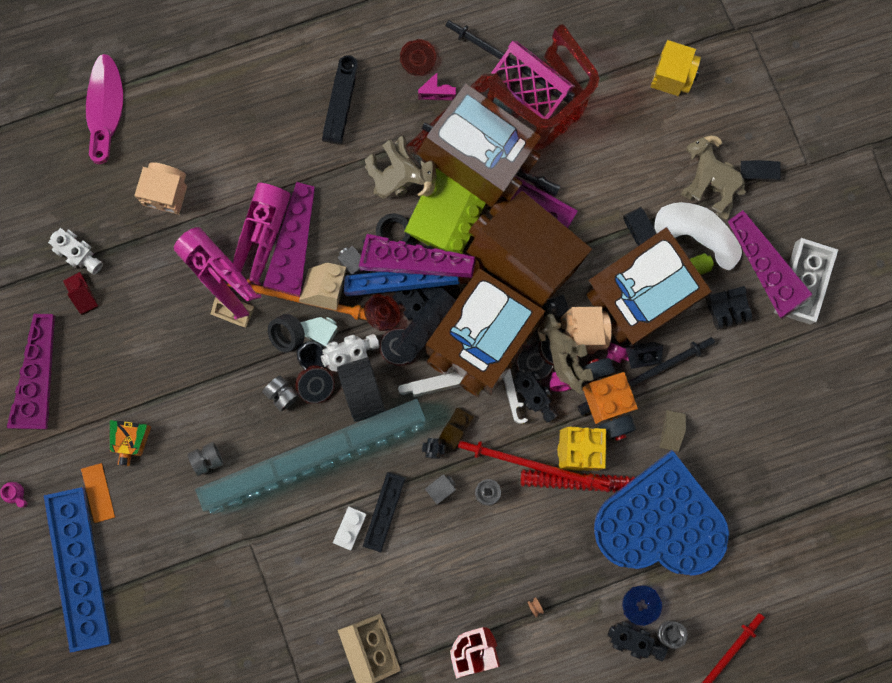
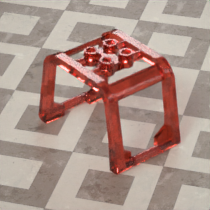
[487,24,599,150]

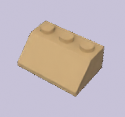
[338,614,401,683]

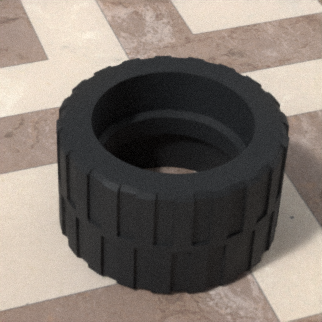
[337,357,386,422]

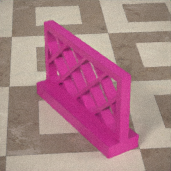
[488,41,574,123]

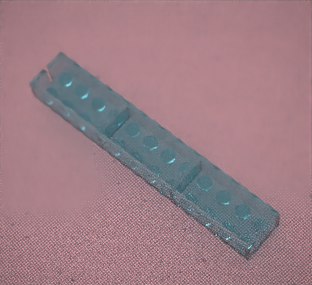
[195,399,426,515]

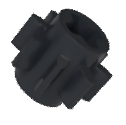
[422,438,445,459]

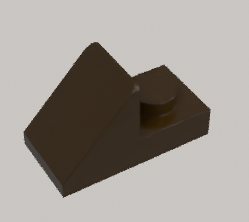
[439,408,473,451]

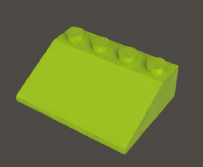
[404,168,486,254]

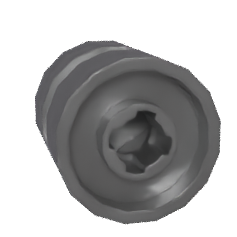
[262,375,299,412]
[188,442,224,476]
[475,479,501,506]
[657,620,688,649]

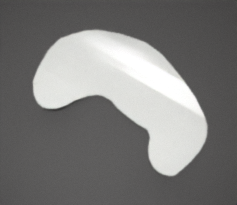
[654,202,742,270]

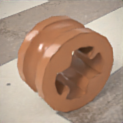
[527,597,544,618]

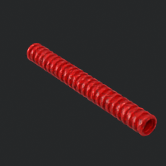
[520,469,635,493]

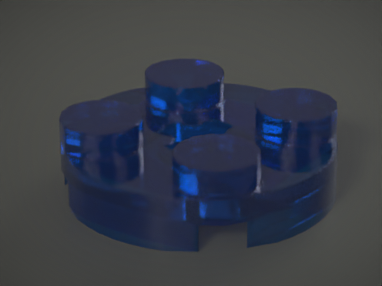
[622,585,662,626]

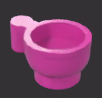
[607,342,629,363]
[550,372,579,392]
[0,482,27,508]

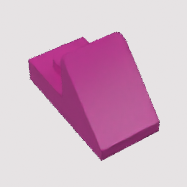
[418,73,456,101]

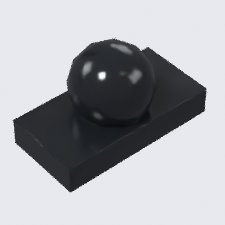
[541,295,569,319]

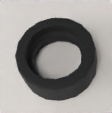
[375,213,411,243]
[267,314,305,353]

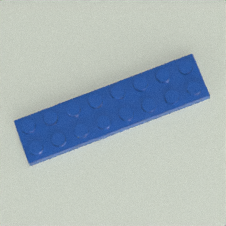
[44,487,111,653]

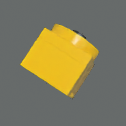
[650,40,701,96]
[557,427,606,471]

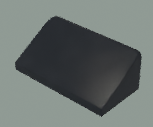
[626,342,663,369]

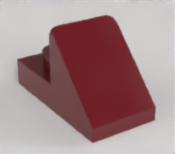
[63,272,98,315]

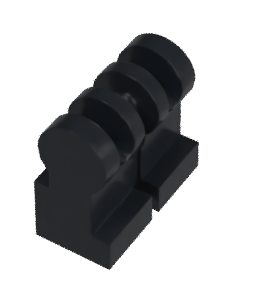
[705,286,752,330]

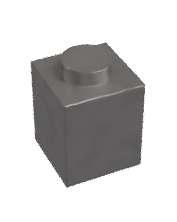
[338,245,363,275]
[425,474,456,505]

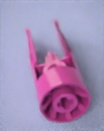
[233,183,291,286]
[174,227,261,320]

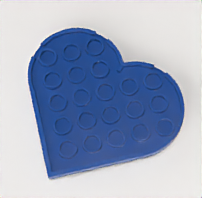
[594,450,729,576]

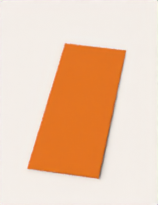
[81,463,115,523]

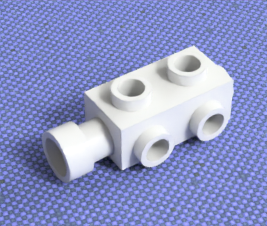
[48,228,103,275]
[321,334,379,371]

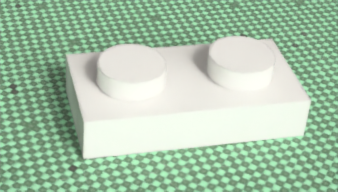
[333,506,367,551]

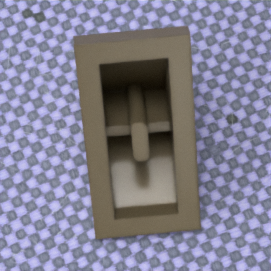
[659,410,686,452]

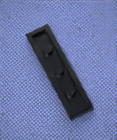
[362,472,406,553]

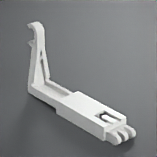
[398,369,528,424]

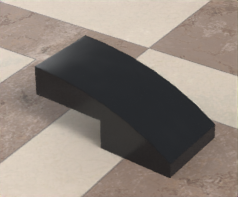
[741,160,781,182]

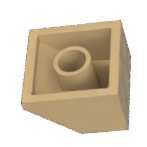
[299,263,346,310]

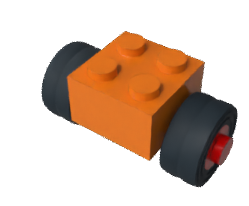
[582,358,638,441]

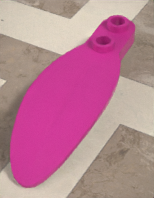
[86,54,123,164]

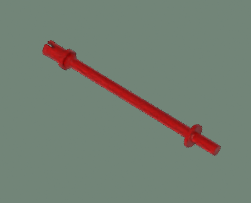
[458,440,611,492]
[702,613,765,683]

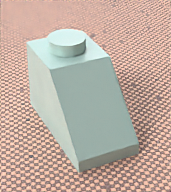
[300,317,339,348]

